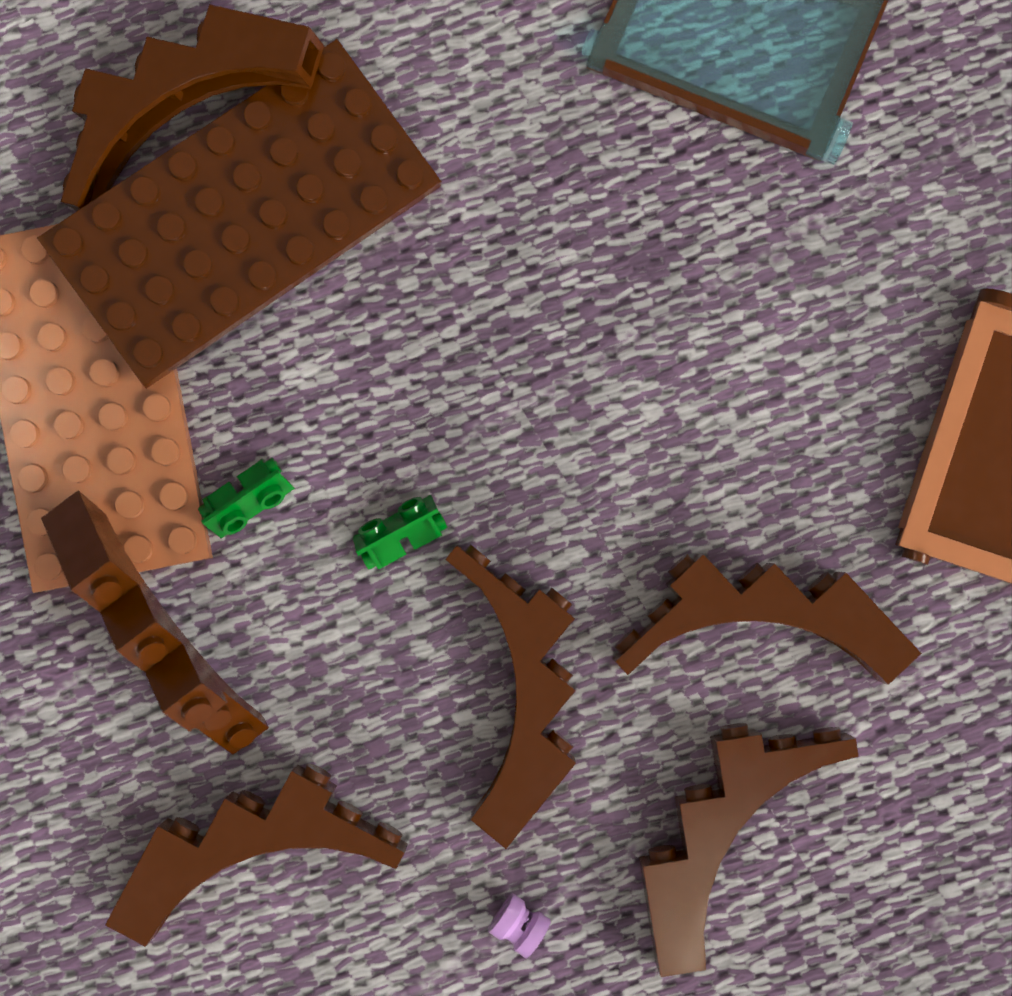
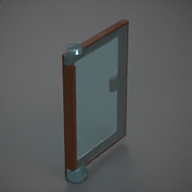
[582,0,889,165]

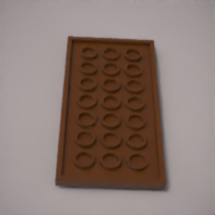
[37,39,442,389]

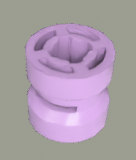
[488,893,551,959]

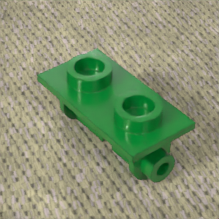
[198,457,295,539]
[353,495,448,570]

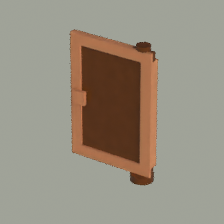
[895,288,1012,584]

